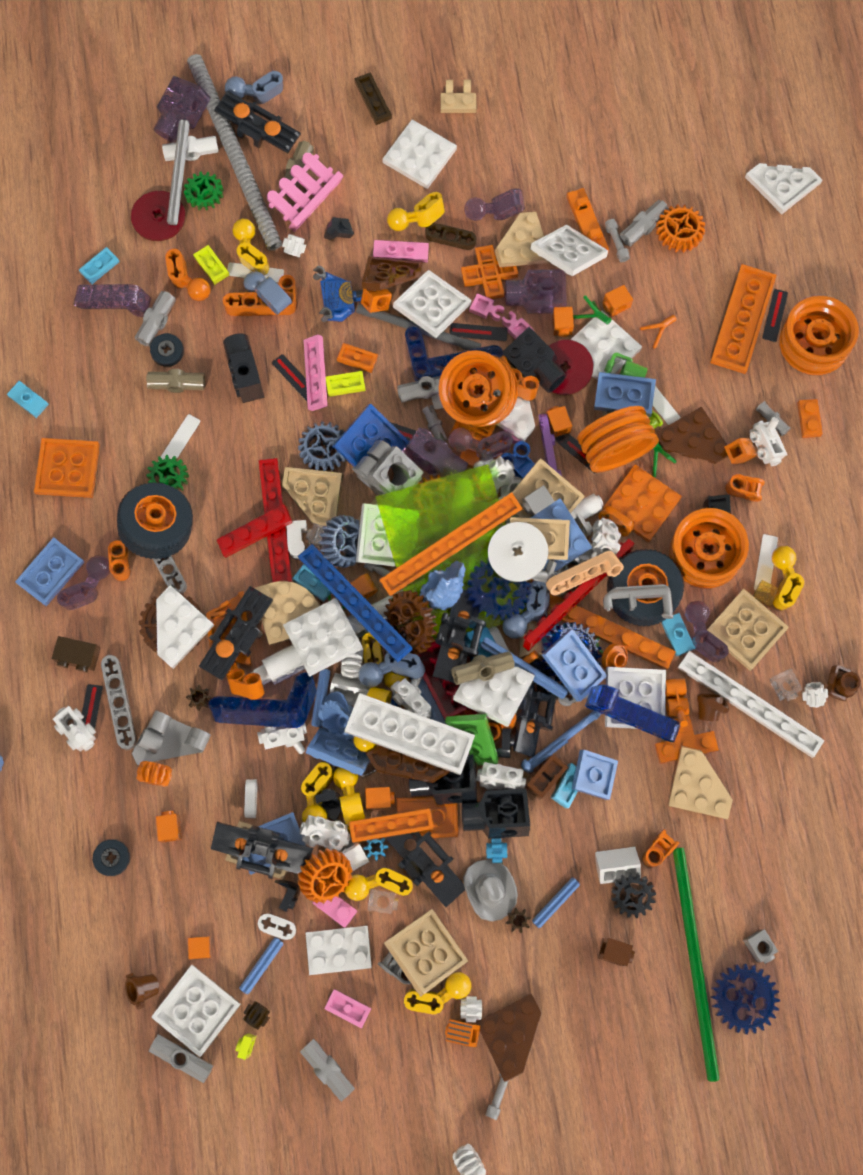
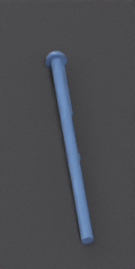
[521,702,605,773]

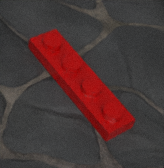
[216,504,293,558]

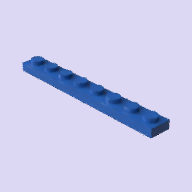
[298,544,412,662]

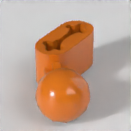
[165,249,210,301]

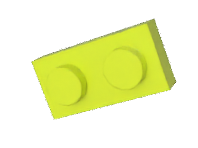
[193,245,230,285]
[325,371,366,397]
[235,1033,256,1060]

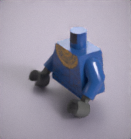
[313,266,363,322]

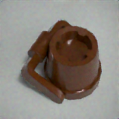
[827,665,861,701]
[697,693,729,721]
[125,973,159,1010]

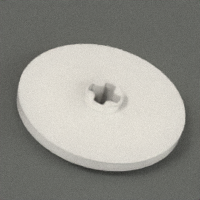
[488,522,548,582]

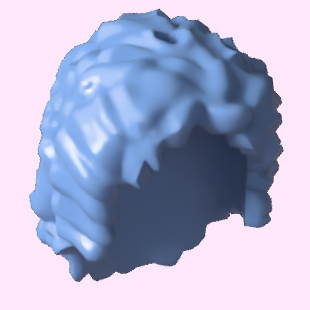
[419,561,466,610]

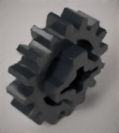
[611,872,656,918]

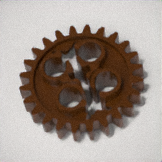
[383,590,437,655]

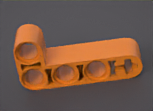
[223,275,297,316]

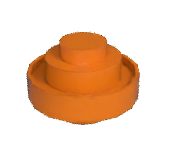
[602,644,628,670]

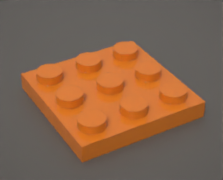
[34,438,100,498]
[602,464,682,542]

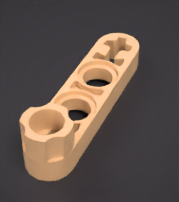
[546,551,624,595]

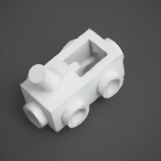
[750,417,788,466]
[471,456,515,498]
[590,518,621,558]
[390,677,432,719]
[53,706,96,752]
[257,719,307,754]
[476,762,526,790]
[300,815,350,851]

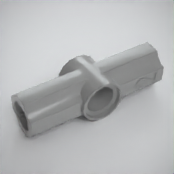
[620,200,669,247]
[135,291,176,346]
[397,375,441,403]
[149,1034,213,1083]
[300,1039,355,1102]

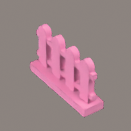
[267,153,343,232]

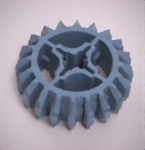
[298,421,346,471]
[318,515,360,568]

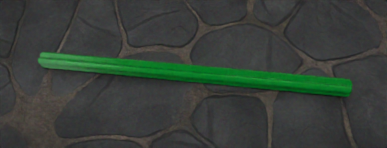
[673,848,720,1082]

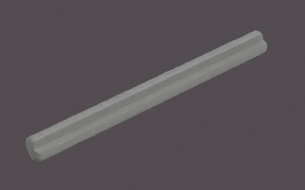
[167,120,189,225]

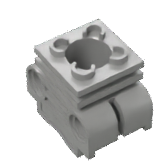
[352,440,424,508]

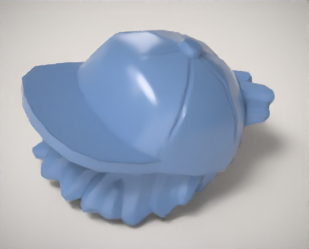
[318,691,354,740]

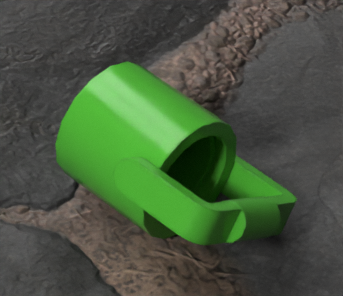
[604,353,648,378]

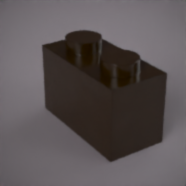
[51,636,101,673]

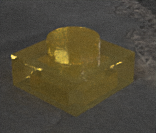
[753,580,779,607]

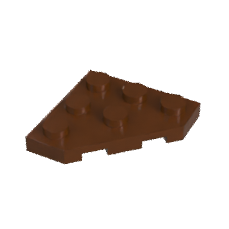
[362,256,423,291]
[655,407,728,464]
[366,745,450,783]
[476,994,542,1083]

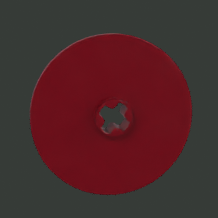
[131,191,186,241]
[549,340,594,395]

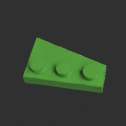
[445,714,499,765]

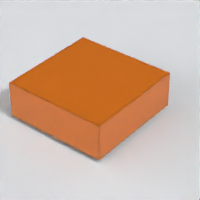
[188,937,210,959]

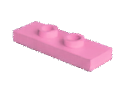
[373,240,429,263]

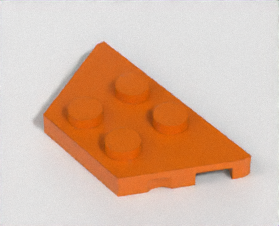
[206,591,252,666]

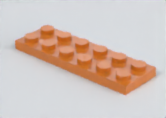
[710,264,777,374]

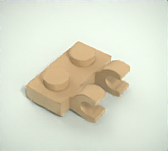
[441,80,476,113]

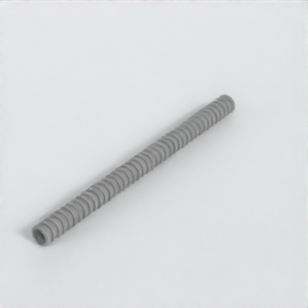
[187,54,282,250]

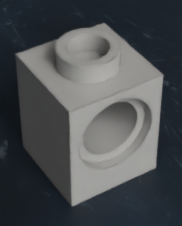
[522,485,555,516]
[743,929,779,964]

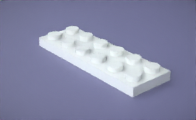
[345,693,475,775]

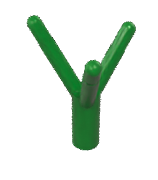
[573,295,612,325]
[652,442,677,477]

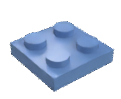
[571,750,618,800]

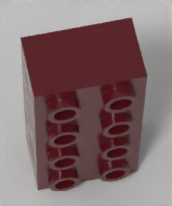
[417,641,479,720]

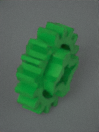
[184,171,224,211]
[146,455,189,491]

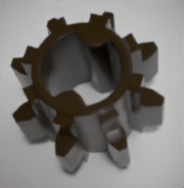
[186,685,212,711]
[505,908,531,934]
[243,1001,270,1030]

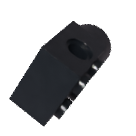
[502,326,567,393]
[223,333,265,403]
[409,754,477,805]
[461,788,530,839]

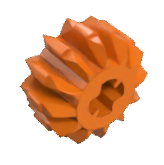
[136,761,172,787]

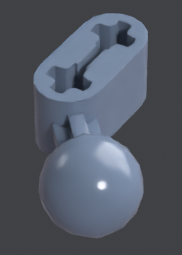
[225,71,283,104]
[243,271,292,315]
[503,581,550,639]
[358,652,425,688]

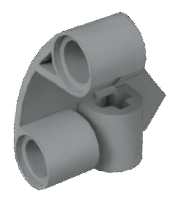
[131,710,211,765]

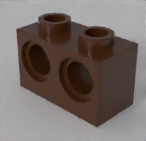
[525,754,568,800]
[598,938,635,967]

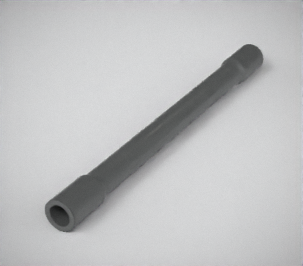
[356,302,481,351]

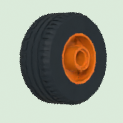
[117,482,193,559]
[607,549,684,627]

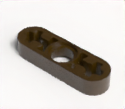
[425,223,477,250]

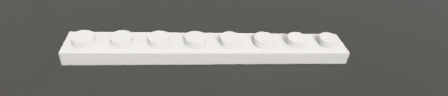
[678,651,824,758]

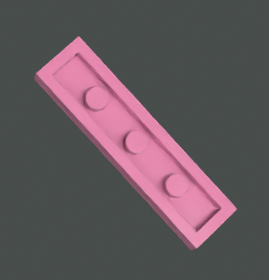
[304,335,327,411]

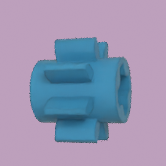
[363,838,389,861]
[486,838,507,863]

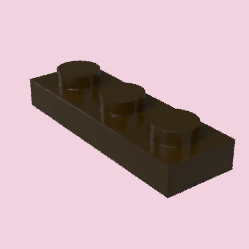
[354,72,392,125]

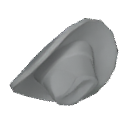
[463,859,518,922]

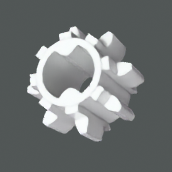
[282,234,306,257]
[802,682,828,708]
[460,996,482,1023]

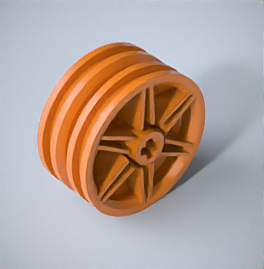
[779,296,859,375]
[439,350,518,427]
[577,406,659,472]
[669,508,749,589]

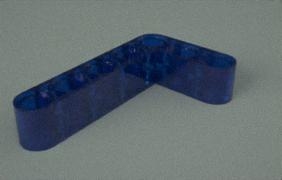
[405,326,503,381]
[208,672,317,728]
[585,684,680,743]

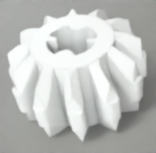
[341,649,363,679]
[453,1144,486,1175]

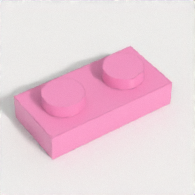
[313,897,357,928]
[324,989,371,1028]

